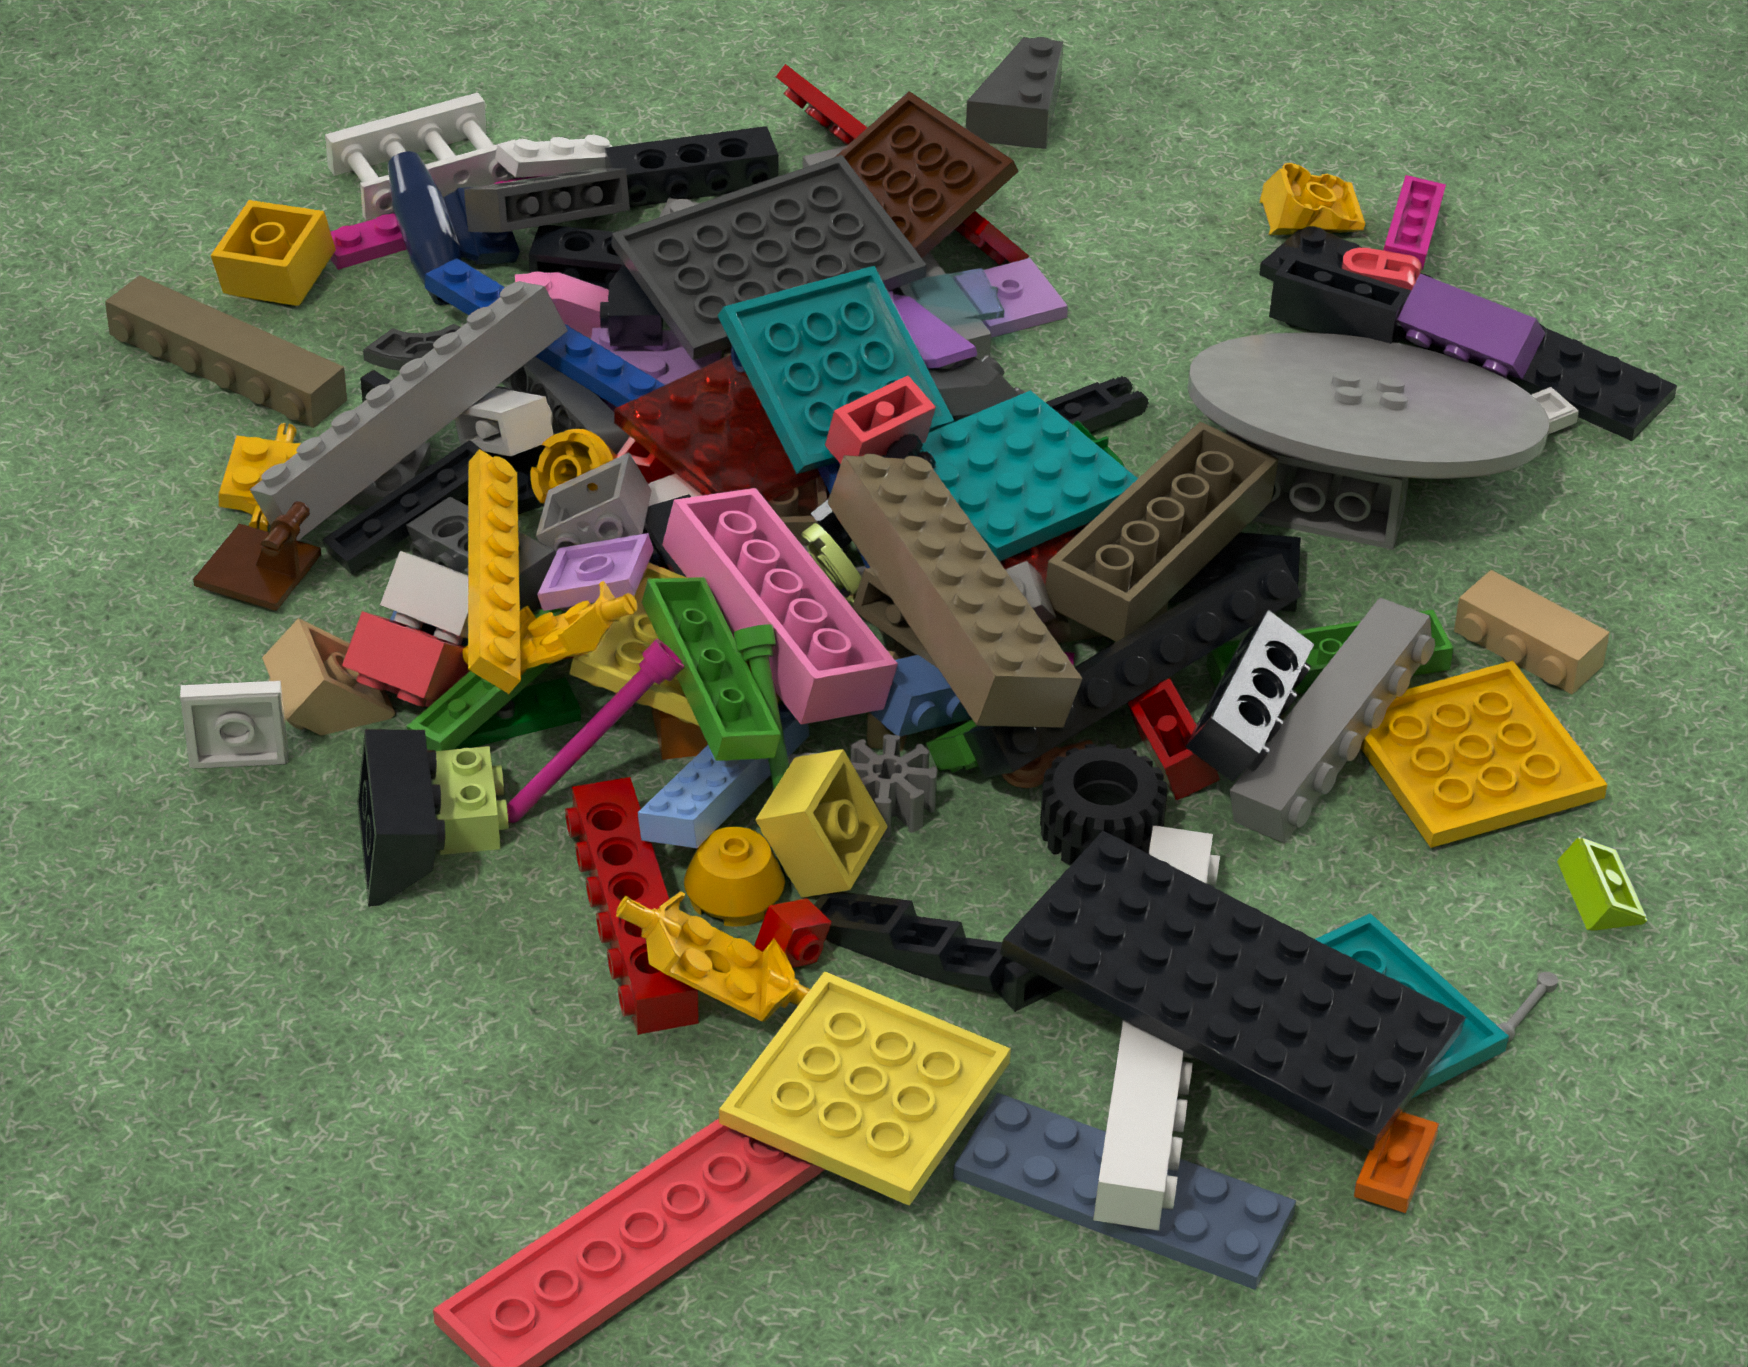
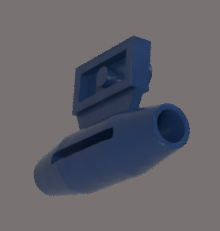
[388,151,520,305]

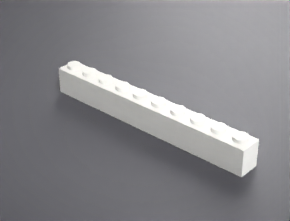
[1093,825,1220,1230]

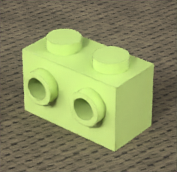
[432,746,509,855]

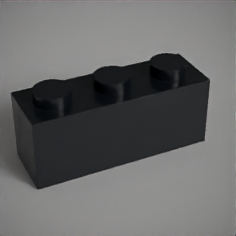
[1269,253,1411,344]

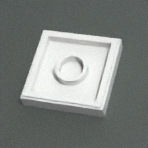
[180,681,288,768]

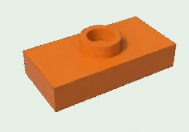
[1354,1112,1439,1213]

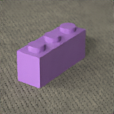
[1397,274,1545,380]

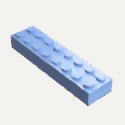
[637,704,810,848]

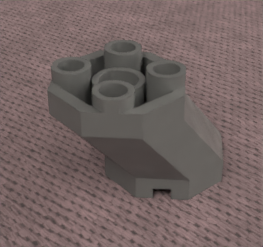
[928,355,1025,422]

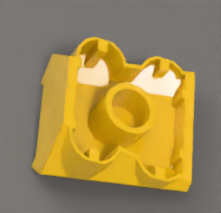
[1260,163,1365,235]

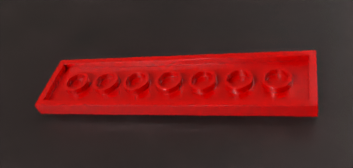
[775,64,1029,265]

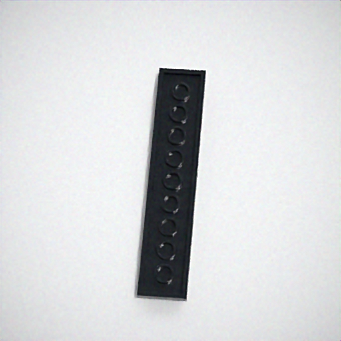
[1259,226,1677,441]

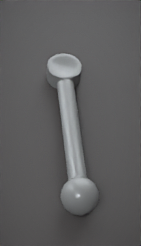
[1497,972,1558,1042]

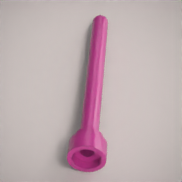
[507,639,685,823]

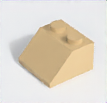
[262,618,395,736]

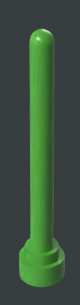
[734,624,789,789]

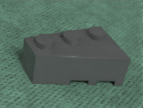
[966,37,1063,149]

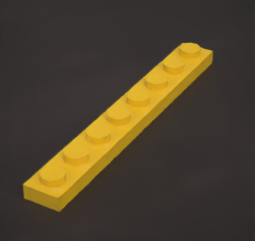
[468,449,521,694]

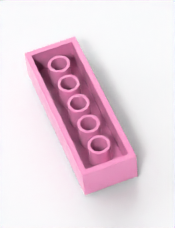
[662,488,898,725]

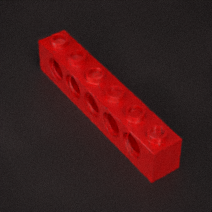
[565,777,699,1035]

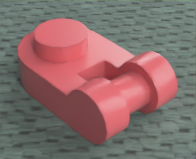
[1342,247,1422,291]

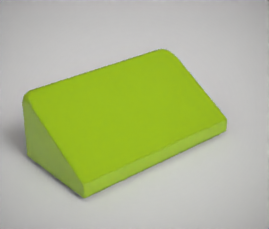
[1557,837,1647,931]

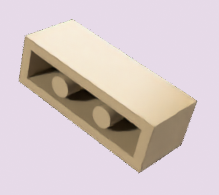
[1454,570,1610,694]

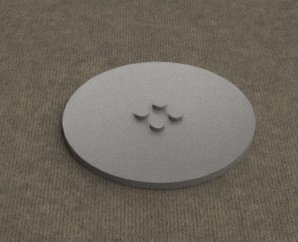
[1187,333,1549,479]

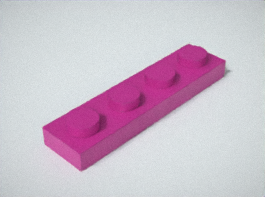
[1383,175,1446,270]

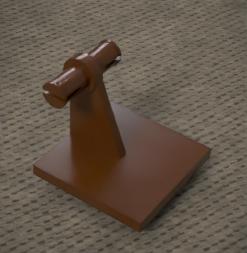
[193,501,321,611]

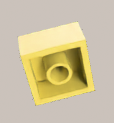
[755,749,888,898]

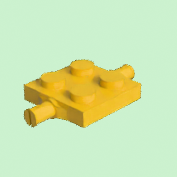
[219,423,301,531]

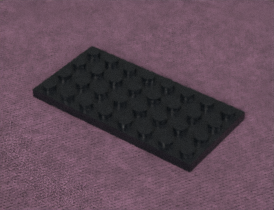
[1000,831,1466,1151]

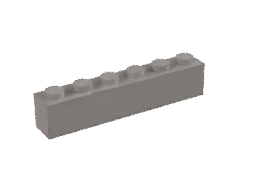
[1230,598,1435,843]

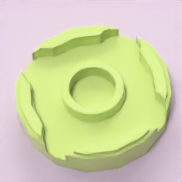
[801,523,862,606]

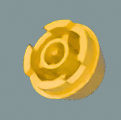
[530,429,618,504]
[684,827,785,927]

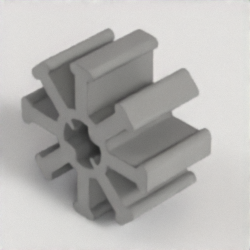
[851,734,937,838]

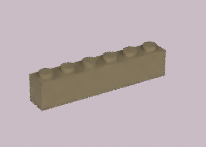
[105,275,347,428]

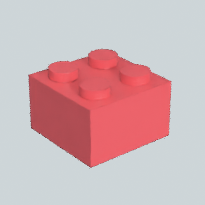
[342,611,470,707]

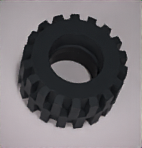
[1040,743,1168,865]

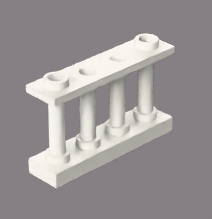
[325,93,515,220]

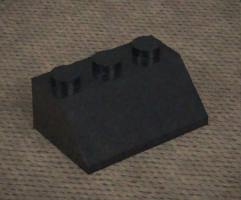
[357,729,445,907]

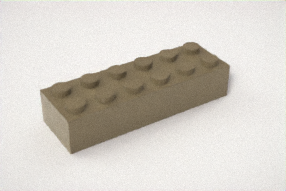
[1045,421,1279,642]

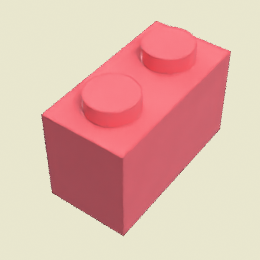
[825,375,936,464]

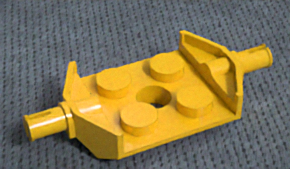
[462,581,637,675]
[616,891,810,1022]

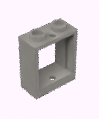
[536,452,652,553]

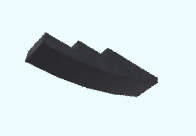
[814,892,1013,992]

